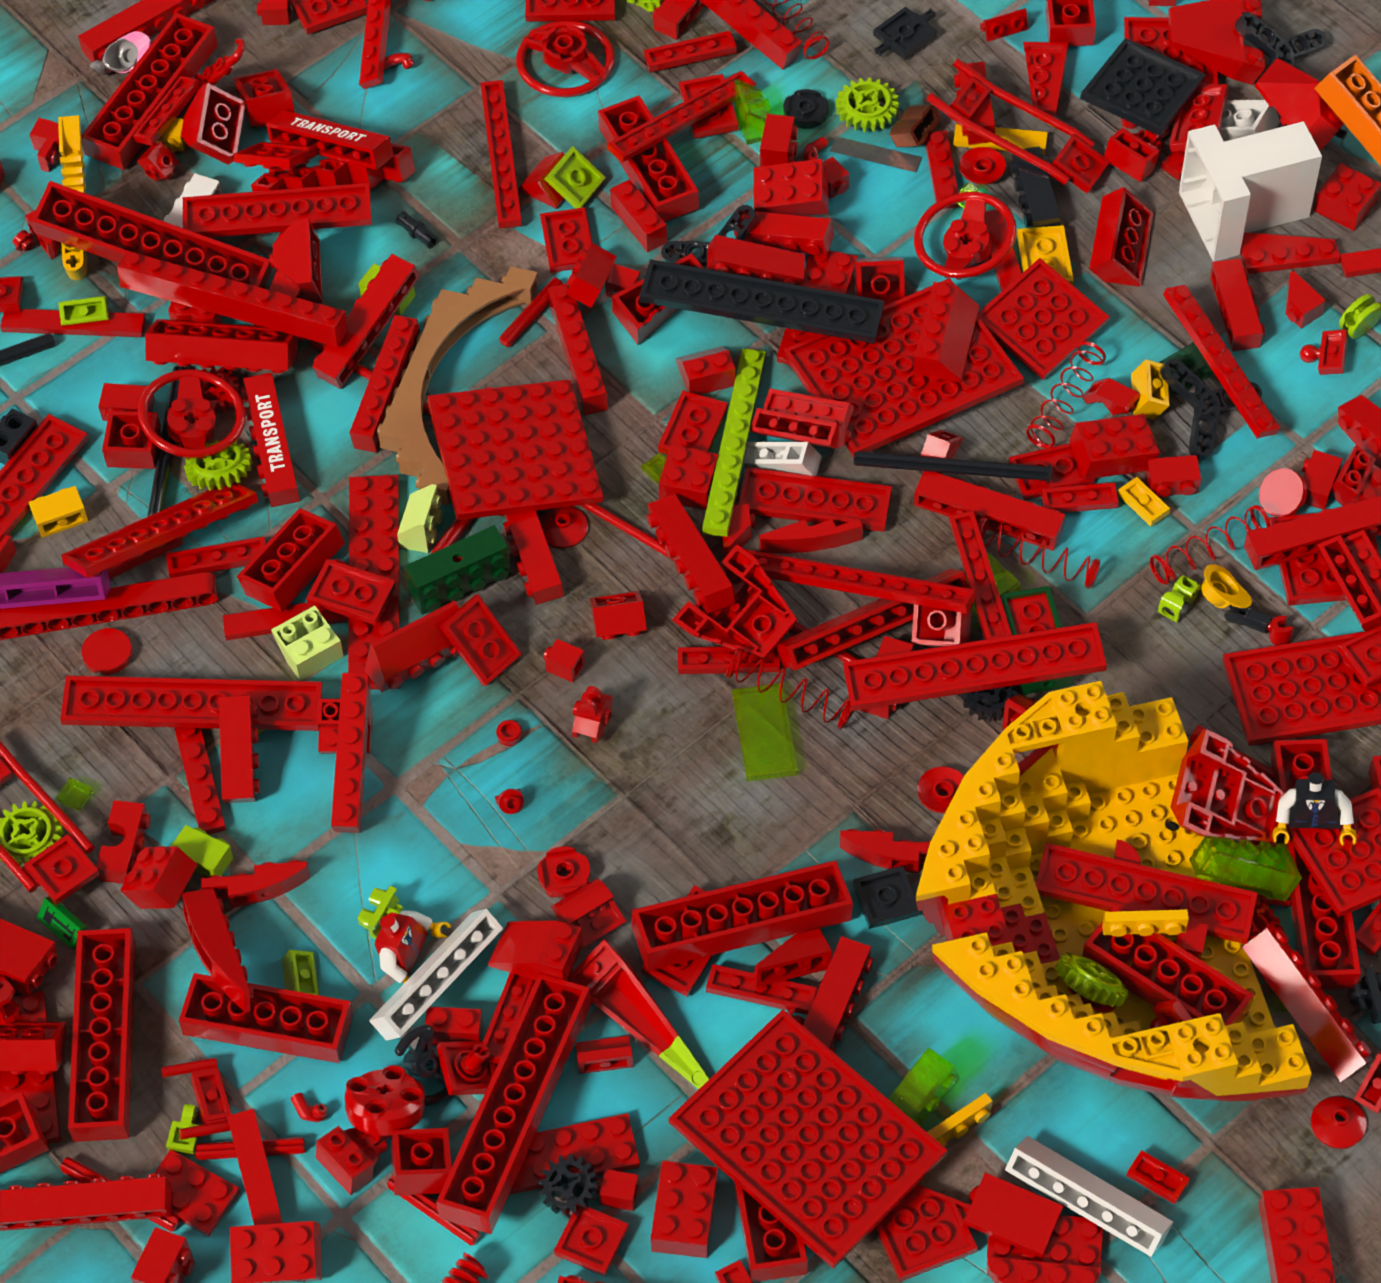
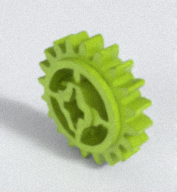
[836,77,899,132]
[184,440,253,491]
[0,801,64,866]
[1055,954,1128,1007]

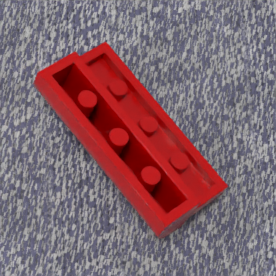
[750,389,854,449]
[1317,530,1381,632]

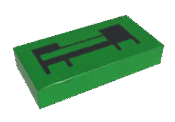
[36,896,87,950]

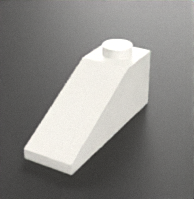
[743,442,822,476]

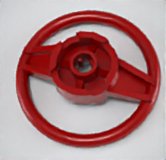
[516,20,615,97]
[914,192,1017,280]
[138,369,246,459]

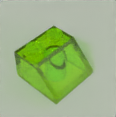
[735,80,770,145]

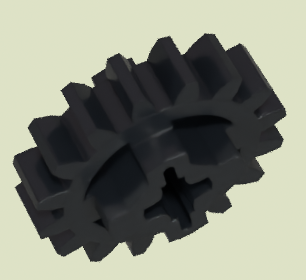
[961,685,1018,722]
[538,1154,600,1217]

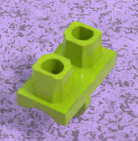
[357,886,404,939]

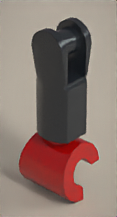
[1224,605,1294,646]

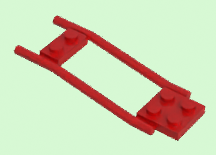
[926,58,1110,194]
[0,741,100,905]

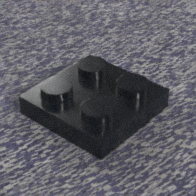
[853,866,920,929]

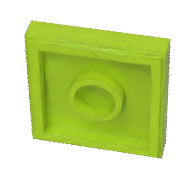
[544,146,606,209]

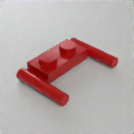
[161,1058,232,1140]

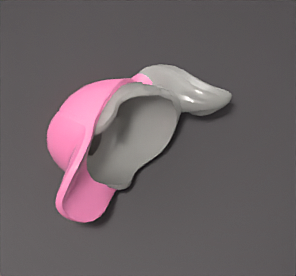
[90,31,151,75]

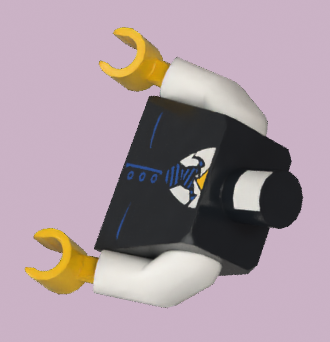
[1272,773,1357,846]

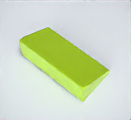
[58,296,109,326]
[282,949,319,995]

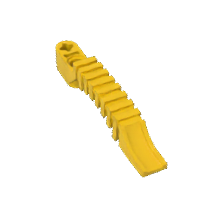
[58,115,87,280]

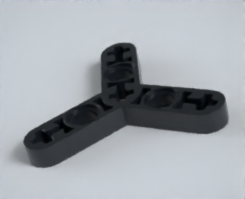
[1235,12,1326,66]
[661,205,757,266]
[1160,358,1262,460]

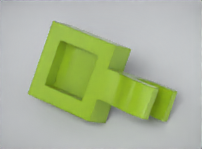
[166,1104,199,1154]

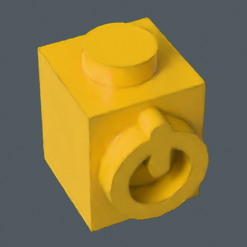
[156,118,187,153]

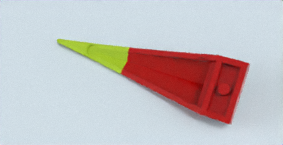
[568,939,710,1089]

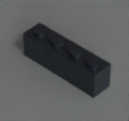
[1008,147,1061,228]

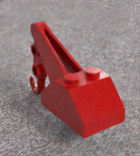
[181,38,246,165]
[253,218,327,349]

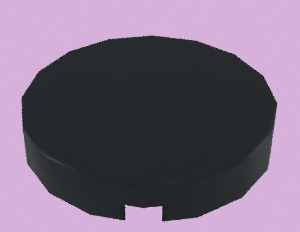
[783,89,829,129]

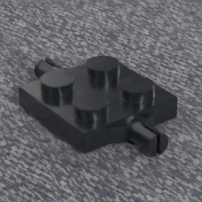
[873,6,937,60]

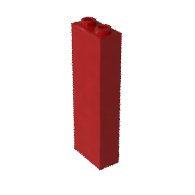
[0,919,58,996]

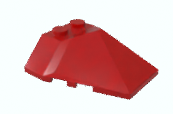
[1254,58,1344,151]
[672,544,798,659]
[1170,729,1285,843]

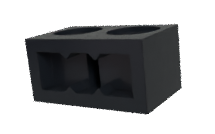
[0,408,38,465]

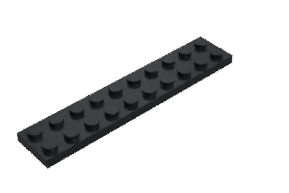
[639,259,884,344]

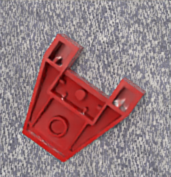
[1168,0,1265,85]

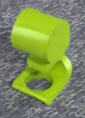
[1158,575,1202,623]

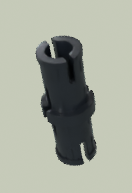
[396,211,438,249]

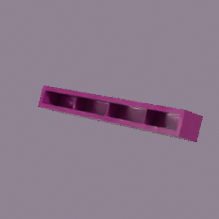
[0,567,111,609]

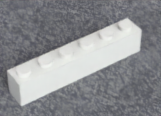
[369,909,503,1041]
[1005,1136,1173,1257]

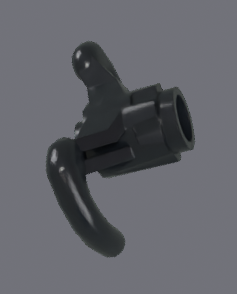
[395,1024,450,1106]

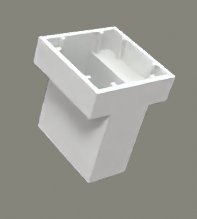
[1179,121,1322,262]

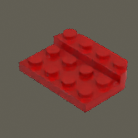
[986,1215,1103,1283]

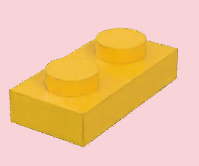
[1118,477,1170,527]

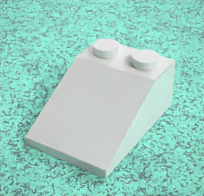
[1220,100,1280,142]

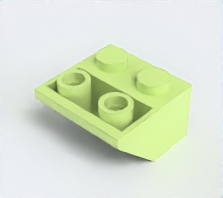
[397,484,444,553]
[271,606,344,681]

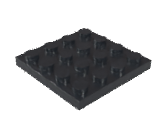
[1080,38,1206,136]

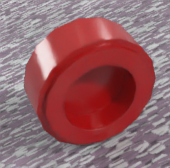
[496,720,522,746]

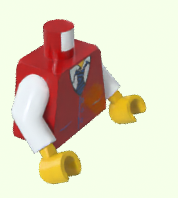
[375,911,451,983]

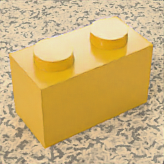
[1131,359,1169,420]
[28,486,89,538]

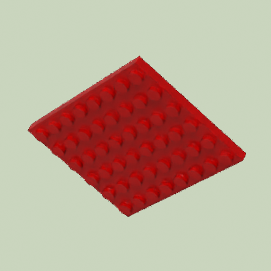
[783,278,1024,457]
[669,1009,948,1269]

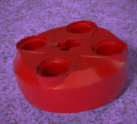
[345,1065,425,1136]

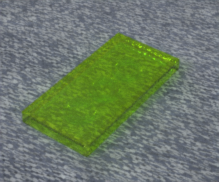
[732,683,798,782]

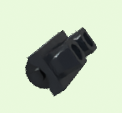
[1349,967,1381,1024]

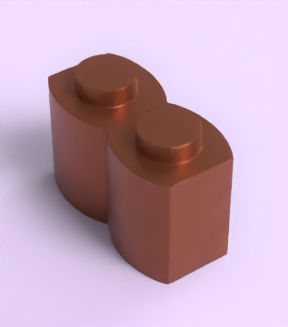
[890,104,940,147]

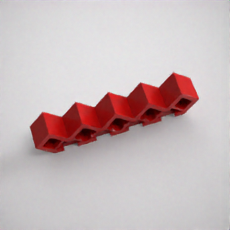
[251,144,415,192]

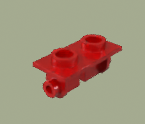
[980,8,1028,42]

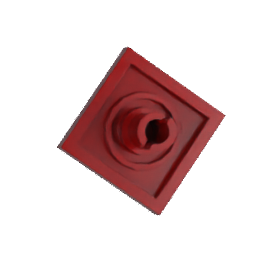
[436,1041,496,1095]

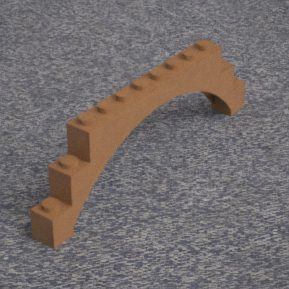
[376,266,538,505]

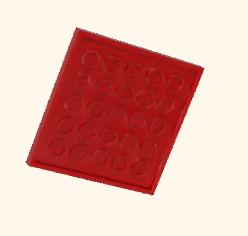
[427,379,603,520]

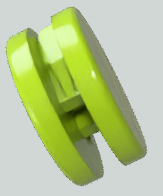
[1339,294,1381,339]

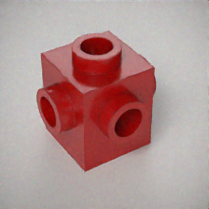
[137,142,179,181]

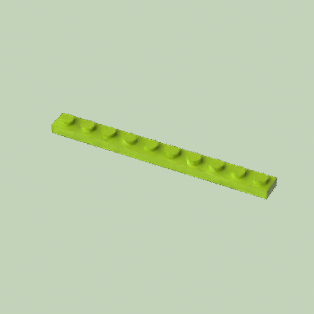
[702,349,766,537]

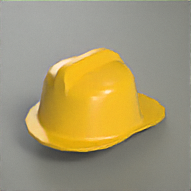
[1201,564,1252,608]

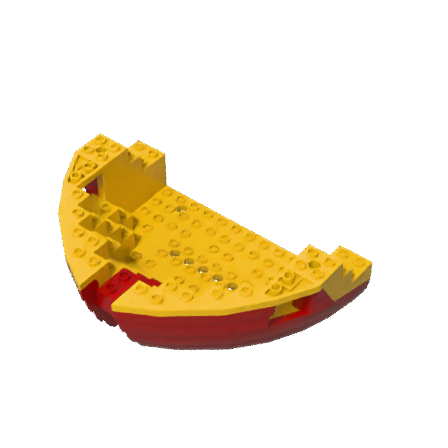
[916,681,1312,1101]

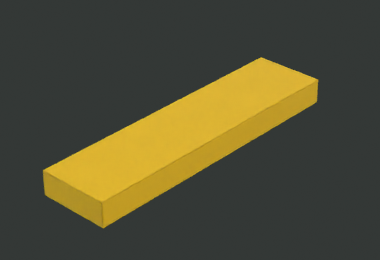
[953,124,1047,155]

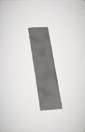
[830,136,922,172]

